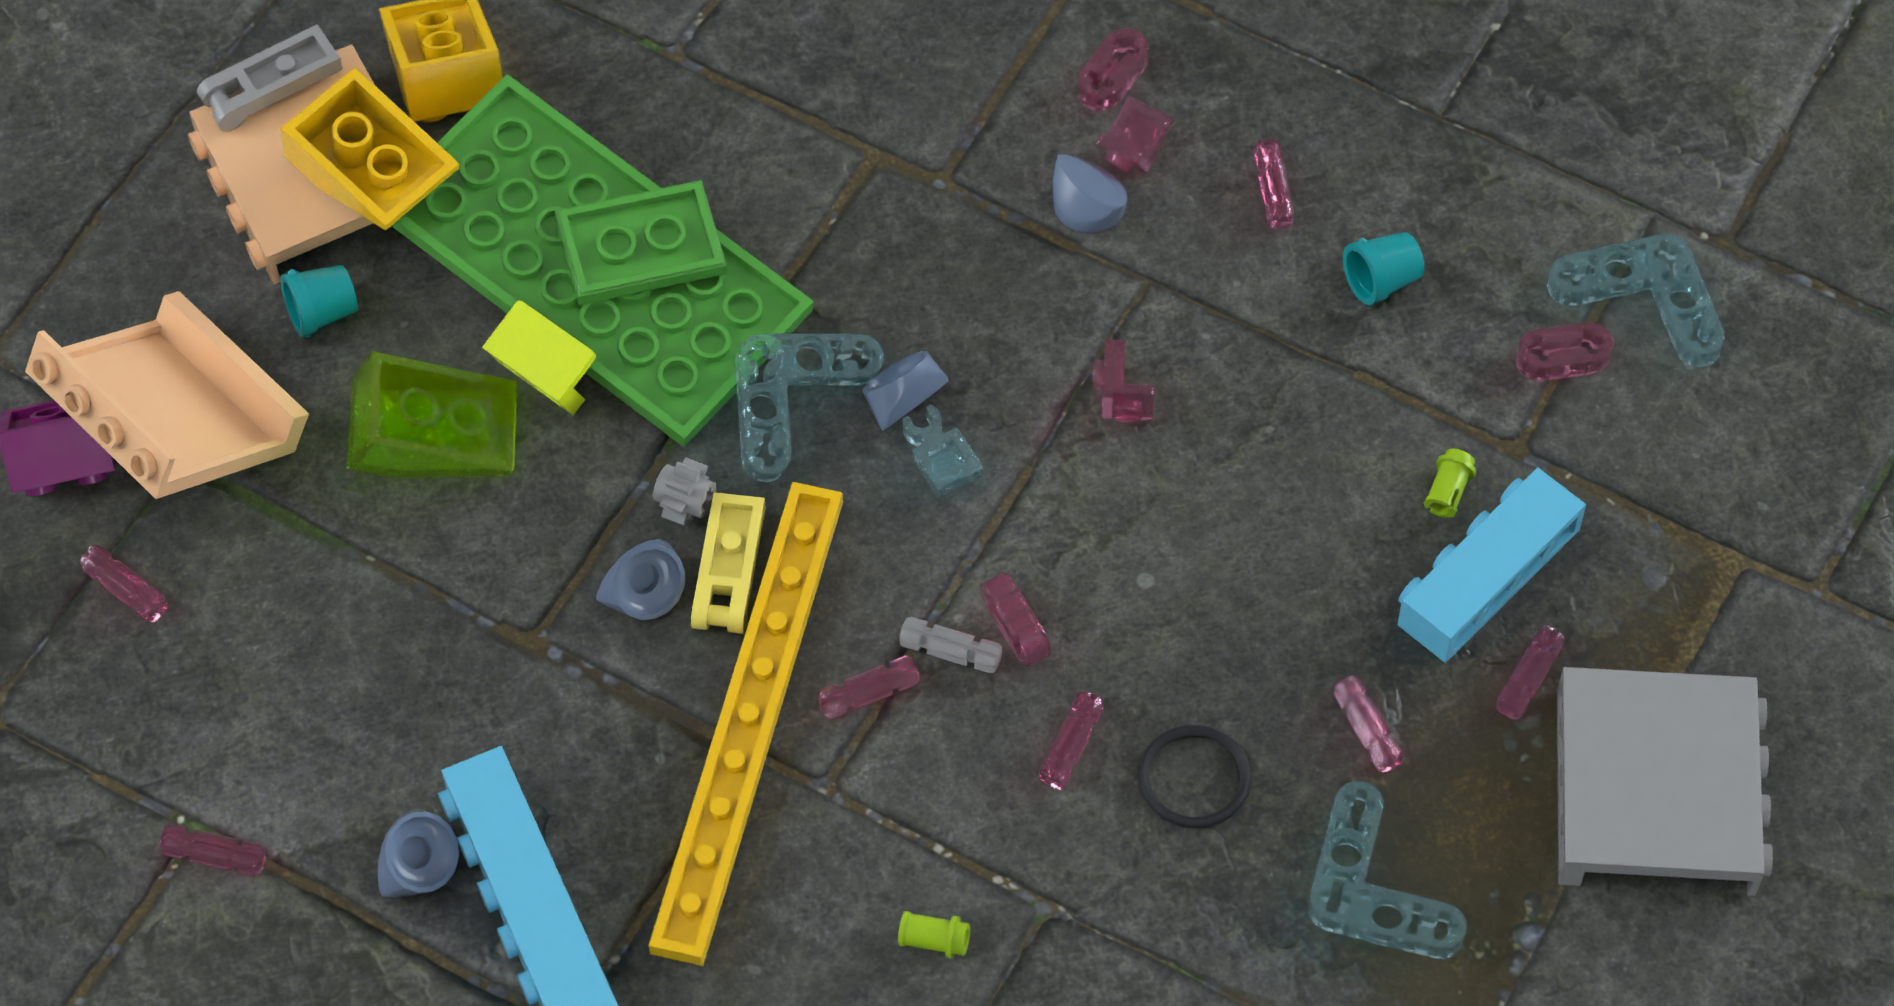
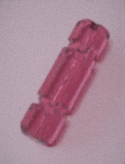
[1254,139,1295,229]
[79,545,168,622]
[1496,625,1565,720]
[817,656,919,719]
[1334,675,1404,773]
[1039,690,1104,789]
[159,824,266,876]

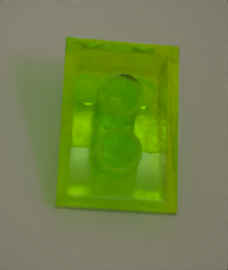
[347,351,517,478]

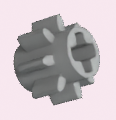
[653,457,716,526]

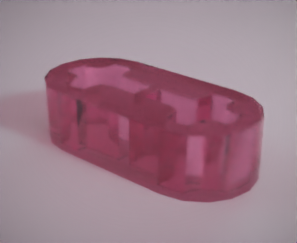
[1079,28,1148,111]
[1516,322,1614,381]
[980,572,1051,667]

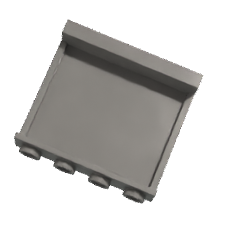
[1557,667,1773,896]

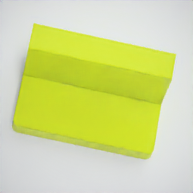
[482,300,596,416]

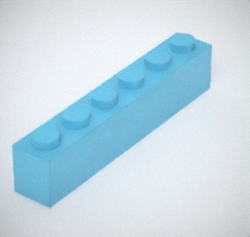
[438,746,618,1006]

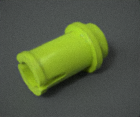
[1424,449,1476,518]
[898,911,970,959]

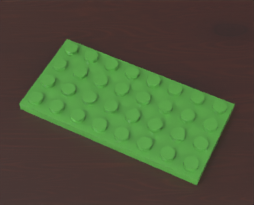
[392,74,814,447]

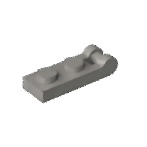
[197,24,343,131]

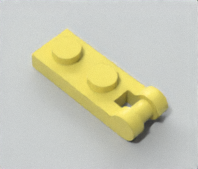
[691,492,766,634]

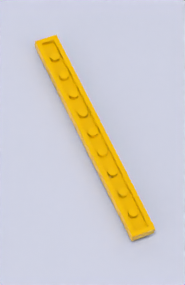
[649,482,843,966]

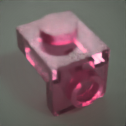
[1096,96,1175,173]
[1093,340,1154,423]

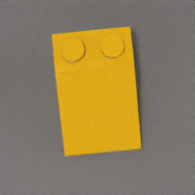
[379,0,503,122]
[280,67,460,230]

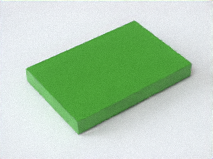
[555,180,727,305]

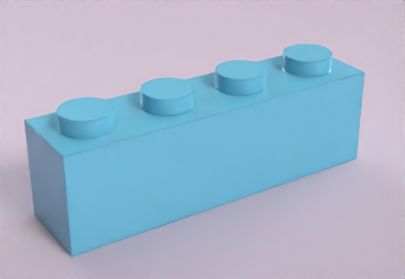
[1397,467,1586,663]

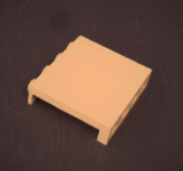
[187,44,375,285]
[25,291,309,499]

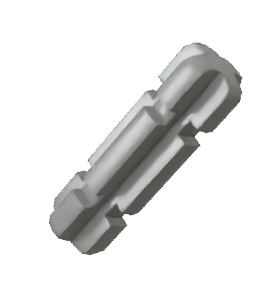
[899,617,1002,673]

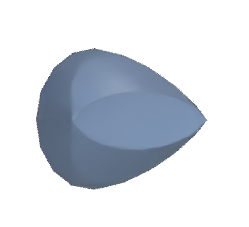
[1052,154,1128,233]
[863,351,949,431]
[596,539,685,620]
[378,810,459,898]

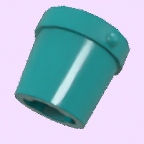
[1343,232,1425,306]
[280,264,358,338]

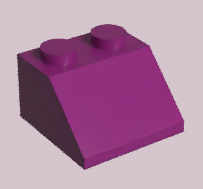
[0,400,116,496]

